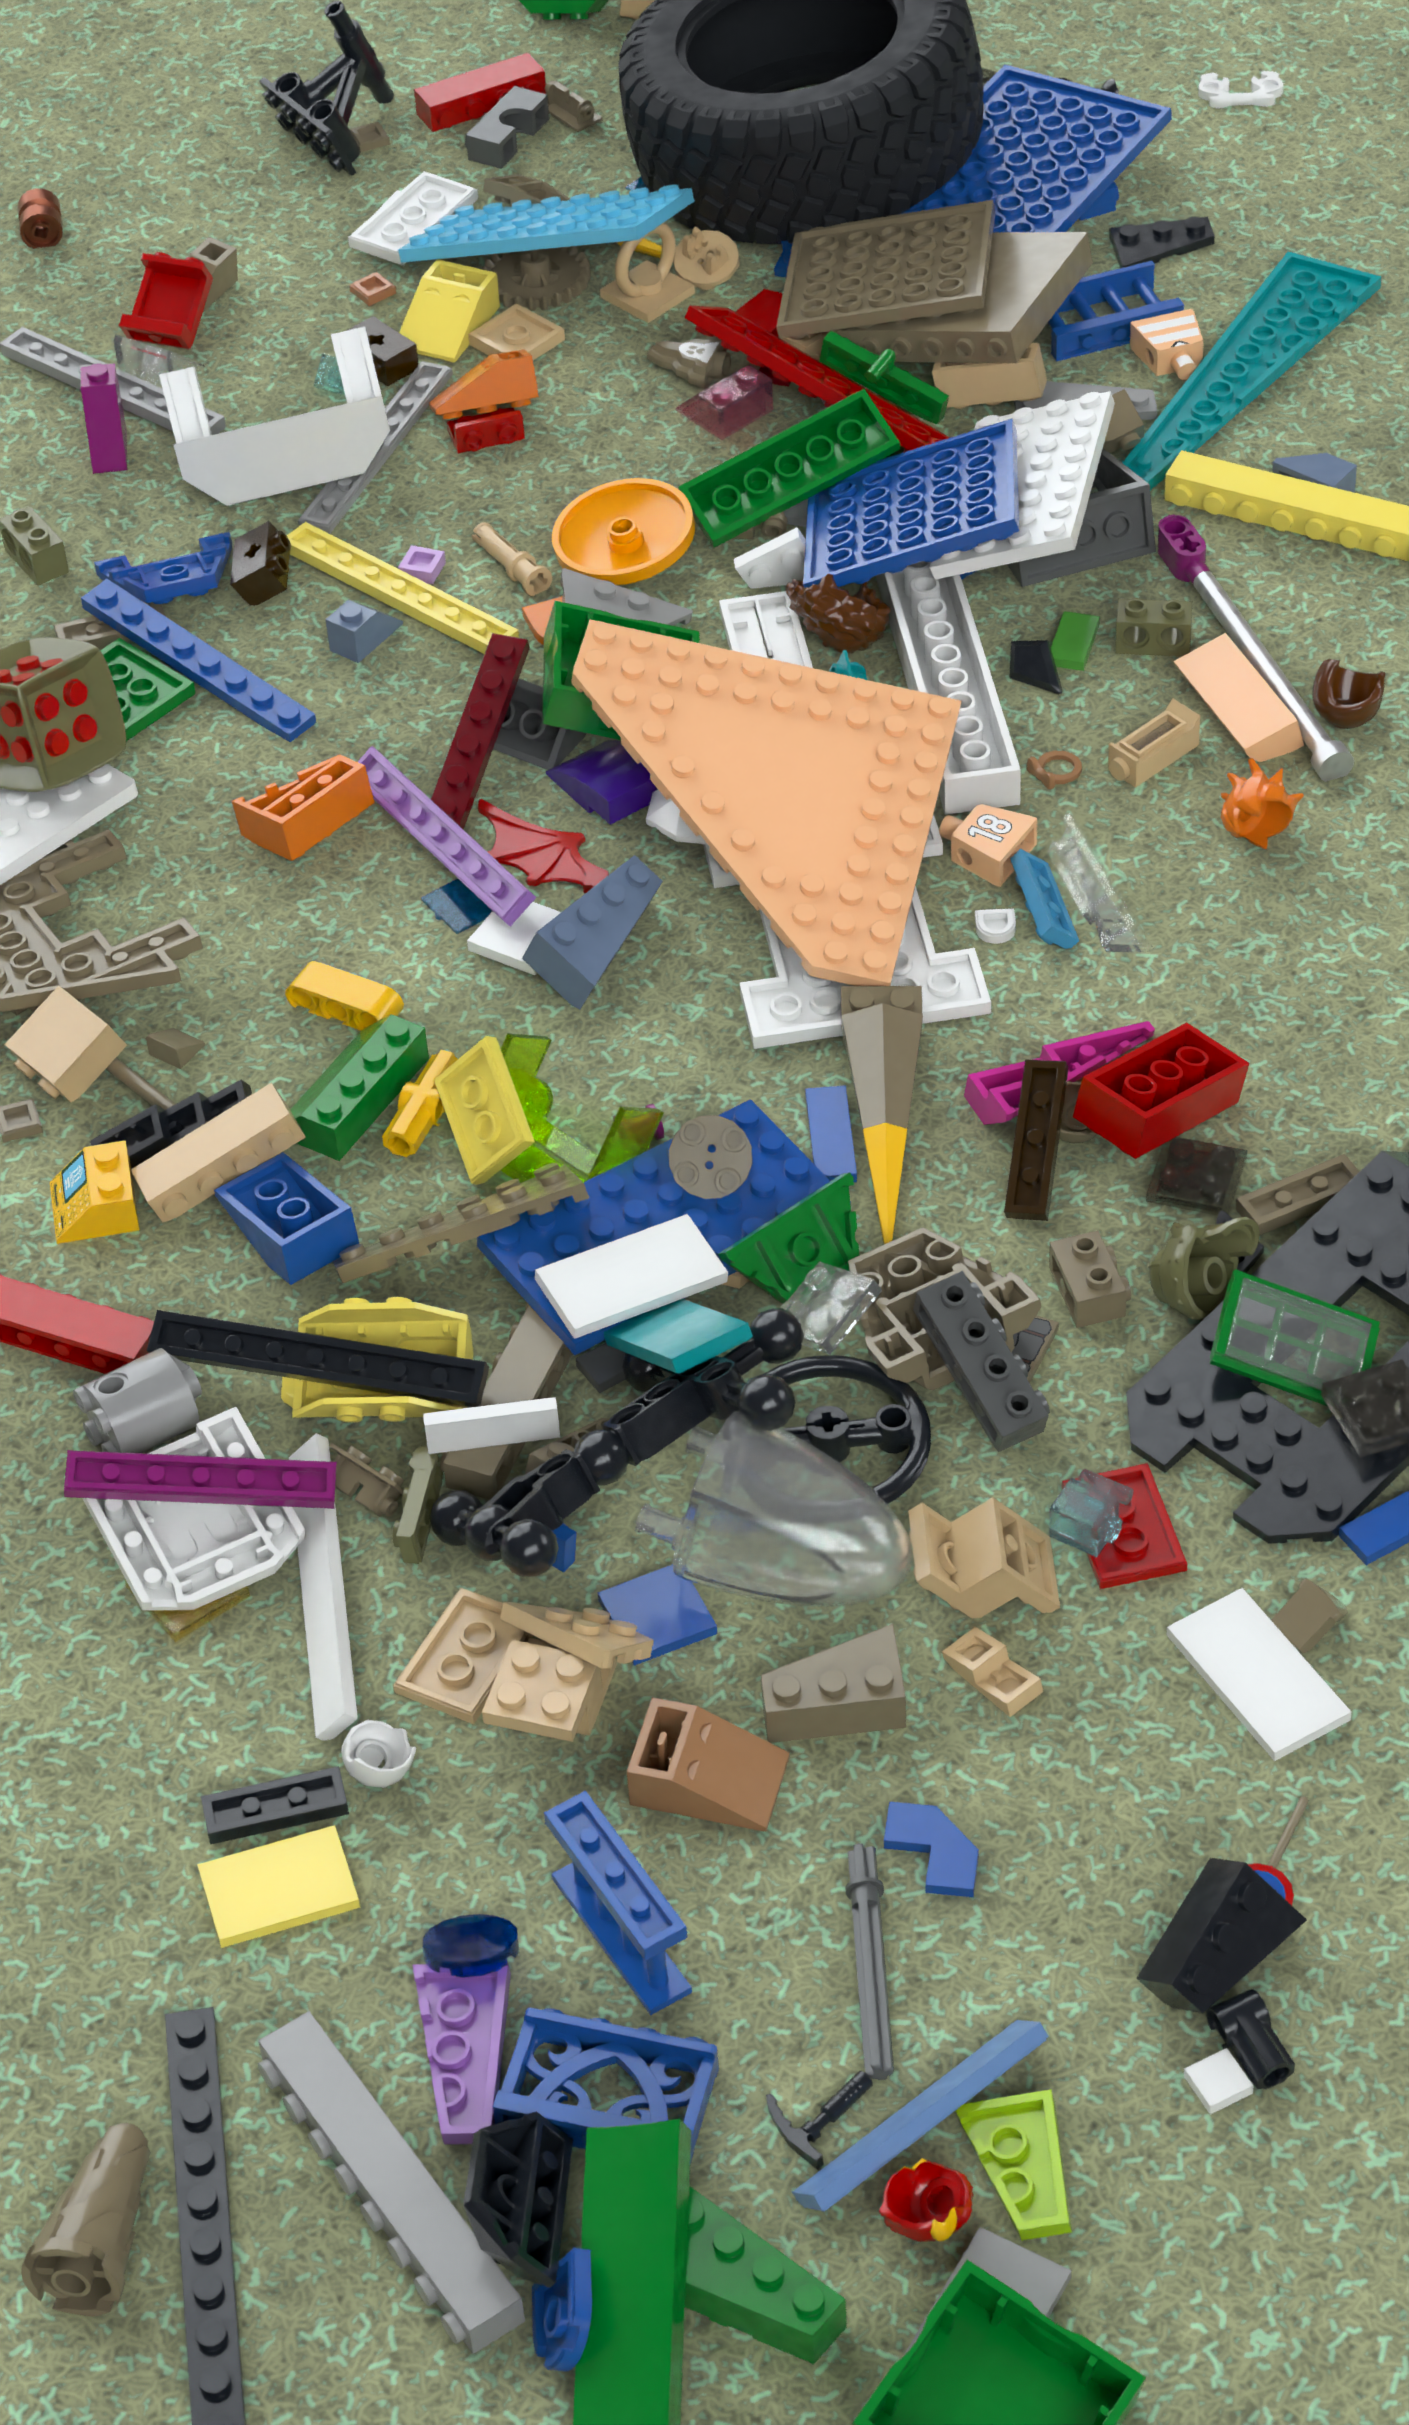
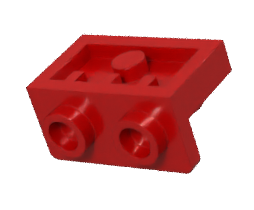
[447,407,525,454]

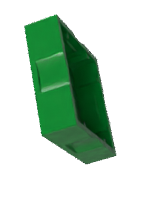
[543,601,700,740]
[852,2259,1146,2425]

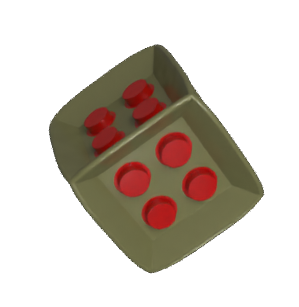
[0,637,126,792]

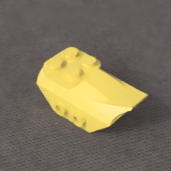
[281,1297,473,1422]

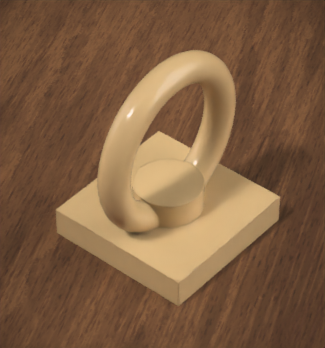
[600,222,695,323]

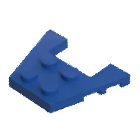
[94,532,232,604]

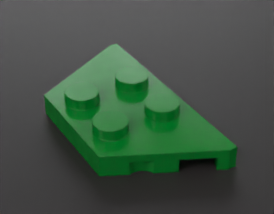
[718,1172,860,1308]

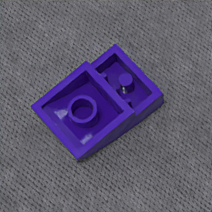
[546,740,657,825]

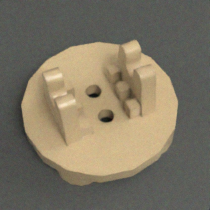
[673,227,740,290]

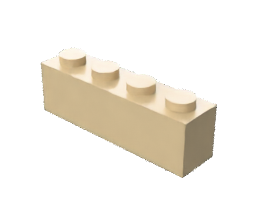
[131,1082,305,1222]

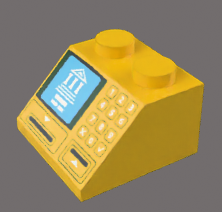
[50,1140,140,1244]

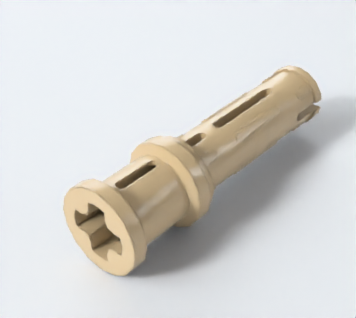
[472,522,552,596]

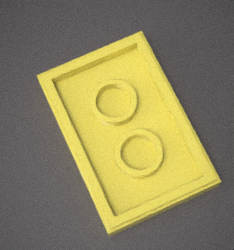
[434,1036,535,1185]
[197,1825,360,1948]

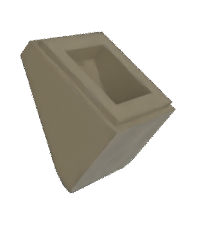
[146,1028,205,1069]

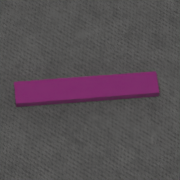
[64,1450,337,1509]

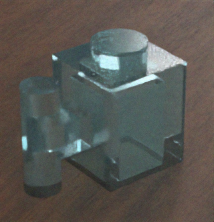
[1049,1468,1134,1557]

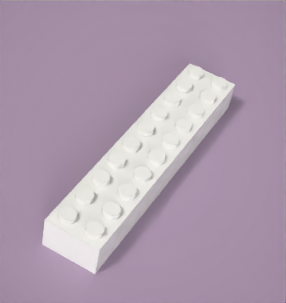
[876,561,1021,815]

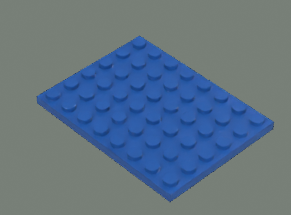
[901,65,1172,232]

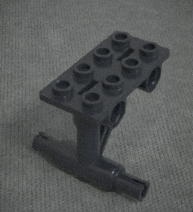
[259,1,394,176]

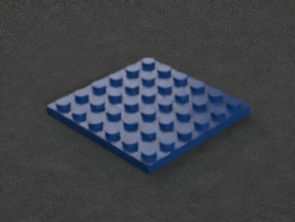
[803,418,1019,588]

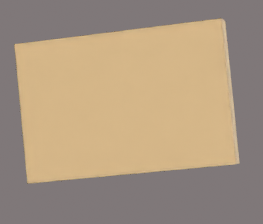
[393,1587,533,1724]

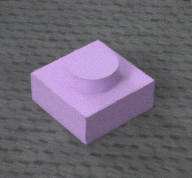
[398,545,446,585]

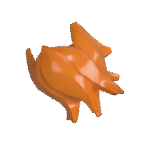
[1220,758,1304,849]

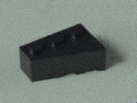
[1136,1858,1307,2013]

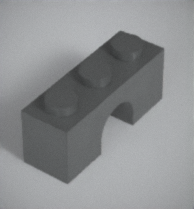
[465,86,549,169]

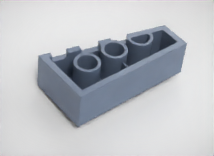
[522,855,663,1009]

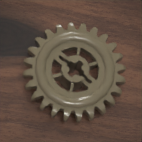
[482,246,591,311]

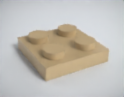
[468,303,565,361]

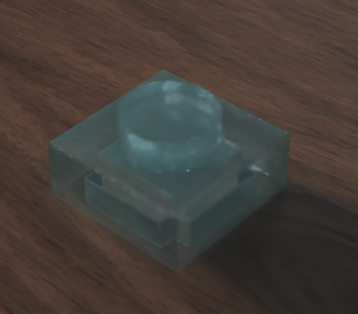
[313,353,345,395]

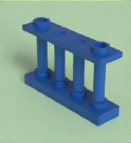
[1048,261,1184,362]
[544,1790,692,2015]

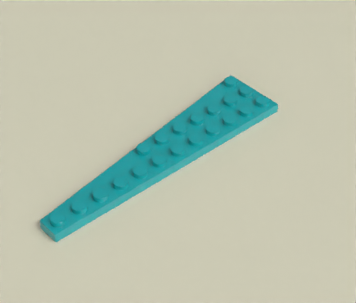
[1122,251,1382,491]

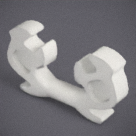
[1198,71,1283,108]

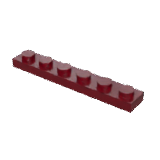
[431,633,530,829]

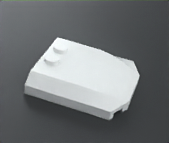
[82,1407,305,1610]

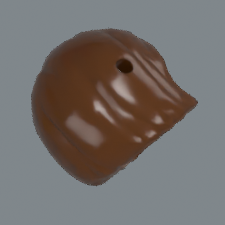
[1312,658,1385,729]

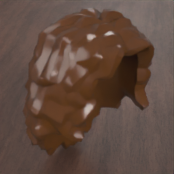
[786,574,891,654]

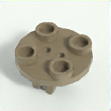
[669,1115,753,1199]

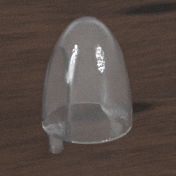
[635,1411,913,1607]

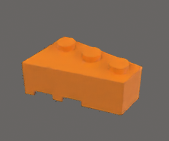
[232,754,375,861]

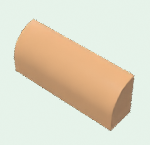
[1174,633,1304,762]

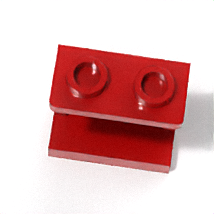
[119,252,213,349]

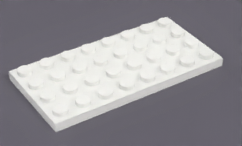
[930,391,1115,580]

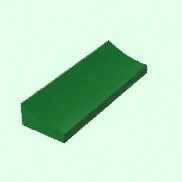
[678,389,900,548]
[573,2118,691,2425]

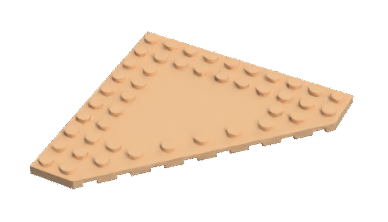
[571,619,961,986]

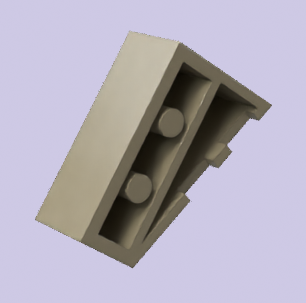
[761,1623,906,1743]

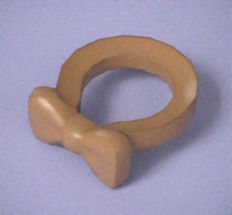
[1027,751,1082,790]

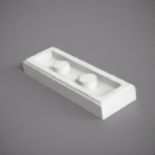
[423,1397,560,1454]

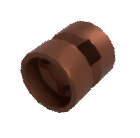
[18,188,63,249]

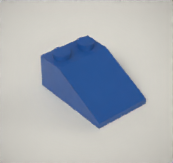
[214,1152,359,1285]

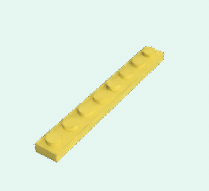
[286,522,519,654]

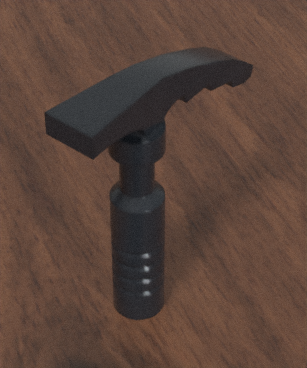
[766,2071,873,2170]

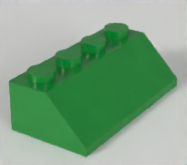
[290,1014,429,1161]

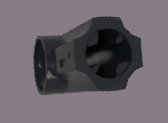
[1206,1989,1295,2090]

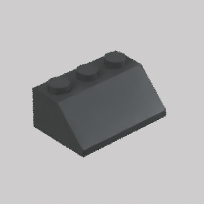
[493,678,586,770]

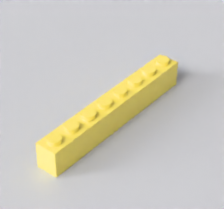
[1164,450,1409,561]

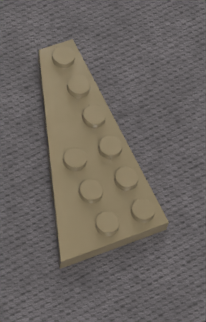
[333,1163,589,1283]

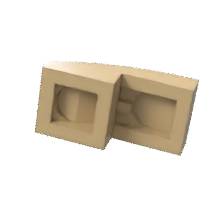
[942,1627,1043,1717]

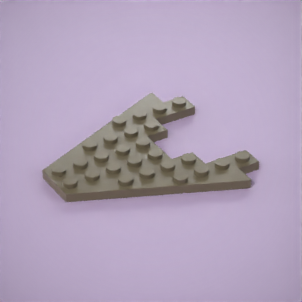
[0,829,203,1012]

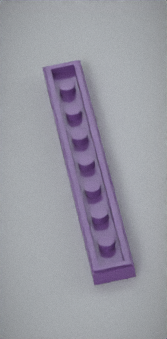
[358,746,536,927]

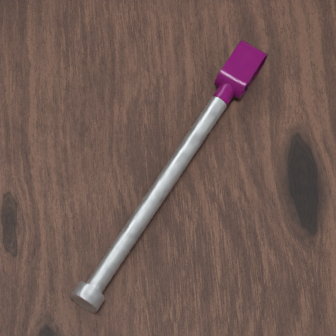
[1158,515,1354,782]

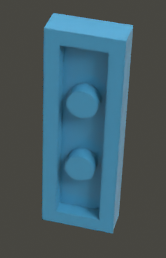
[1010,849,1079,949]

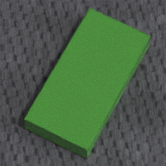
[1051,611,1100,671]

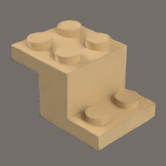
[908,1497,1060,1618]
[482,1638,617,1742]

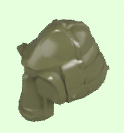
[1148,1217,1260,1321]

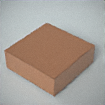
[350,272,396,306]

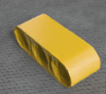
[285,961,404,1031]

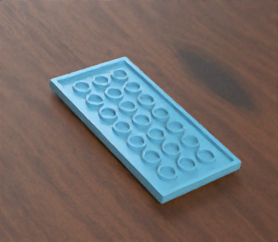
[398,185,694,263]

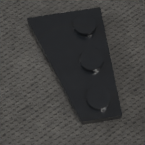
[1109,217,1215,268]

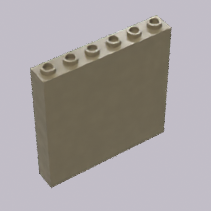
[822,232,1093,363]

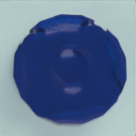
[423,1914,519,1978]

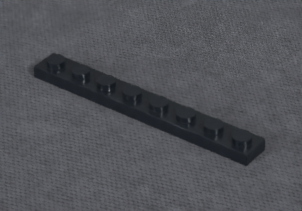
[147,1310,489,1407]

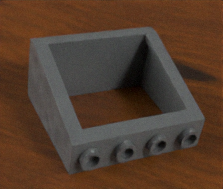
[1007,448,1156,587]

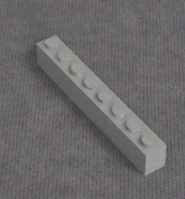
[257,2011,525,2354]

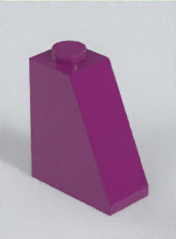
[80,363,128,474]

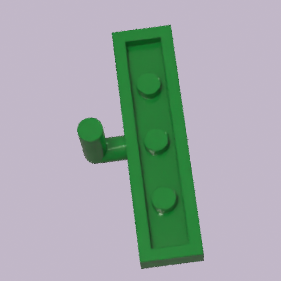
[819,330,949,424]

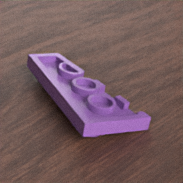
[412,1963,511,2144]

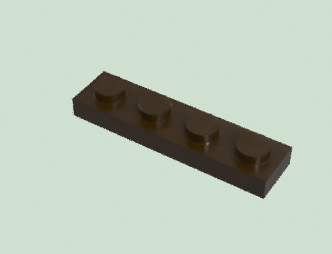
[1004,1059,1069,1221]

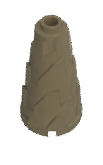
[21,2123,150,2317]

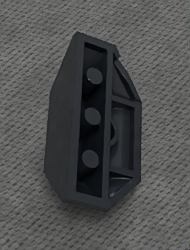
[463,2111,573,2288]

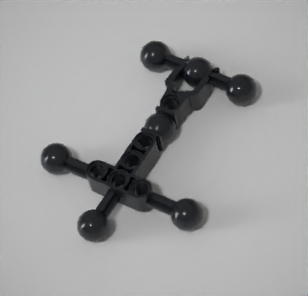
[430,1308,804,1577]

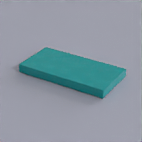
[604,1299,753,1374]

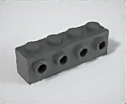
[913,1271,1050,1452]

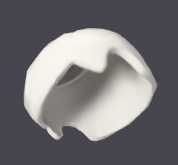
[341,1720,416,1788]

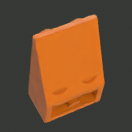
[429,349,539,419]

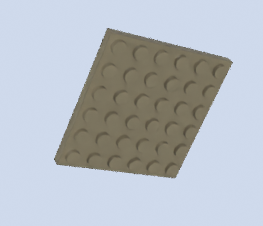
[777,200,995,339]

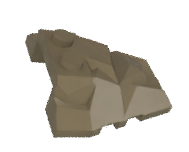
[848,1227,1042,1390]

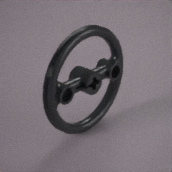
[725,1355,931,1520]

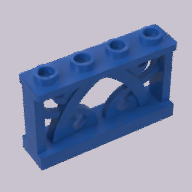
[493,2007,719,2164]

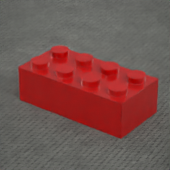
[1073,1022,1250,1159]

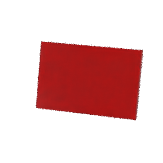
[1062,1463,1187,1589]

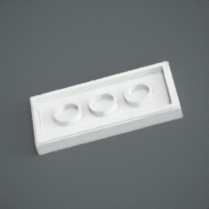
[348,171,478,266]
[535,1214,728,1339]
[1167,1588,1352,1761]

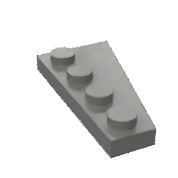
[1014,381,1157,420]

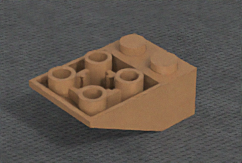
[626,1697,790,1832]

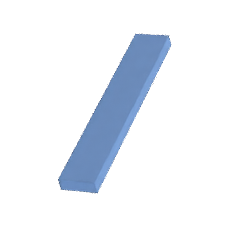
[792,2020,1049,2211]

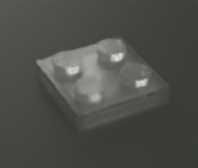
[780,1262,882,1355]

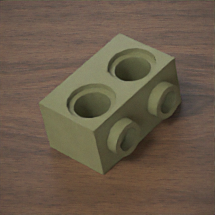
[0,506,69,586]
[1115,598,1193,656]

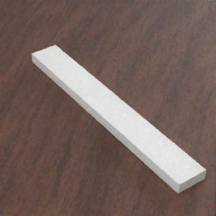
[289,1433,358,1741]

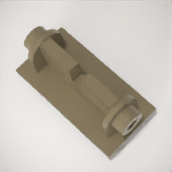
[545,80,603,132]
[330,1443,404,1517]

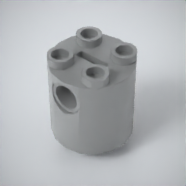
[73,1348,202,1453]

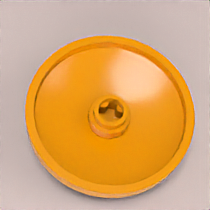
[552,478,695,585]

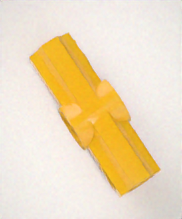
[382,1050,458,1157]

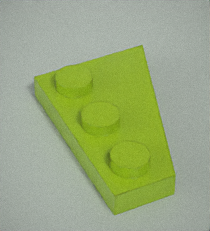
[955,2089,1072,2241]

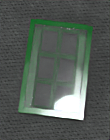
[1209,1269,1380,1410]

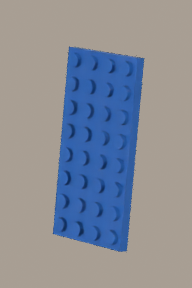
[477,1099,851,1355]

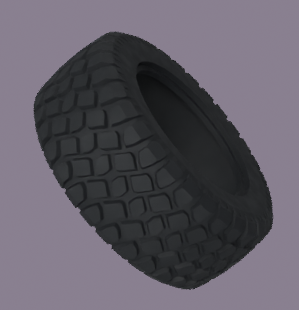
[619,0,984,244]

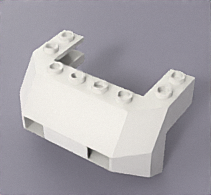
[159,326,390,506]

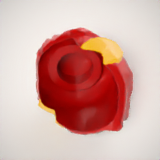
[879,2158,974,2242]

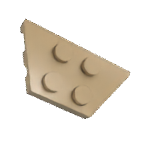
[500,1602,653,1669]

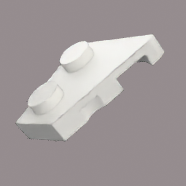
[734,528,806,589]

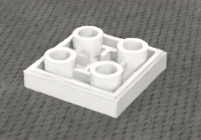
[467,902,561,975]

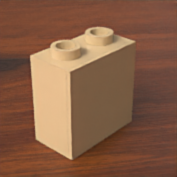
[4,985,127,1102]

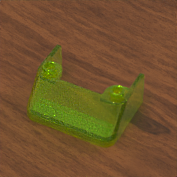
[501,1033,664,1183]

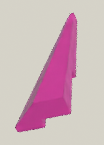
[964,1021,1155,1125]

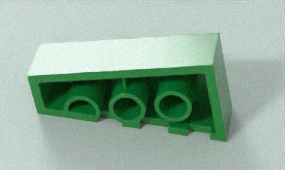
[685,2186,847,2364]

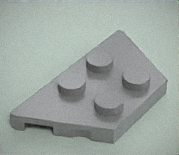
[560,568,693,626]

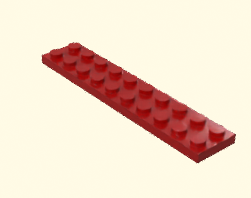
[685,305,950,452]

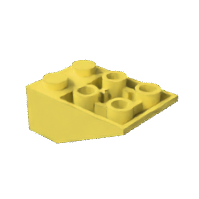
[399,259,500,363]

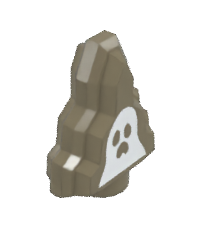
[647,337,731,389]

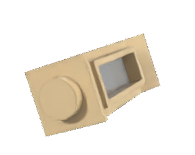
[1108,698,1200,788]

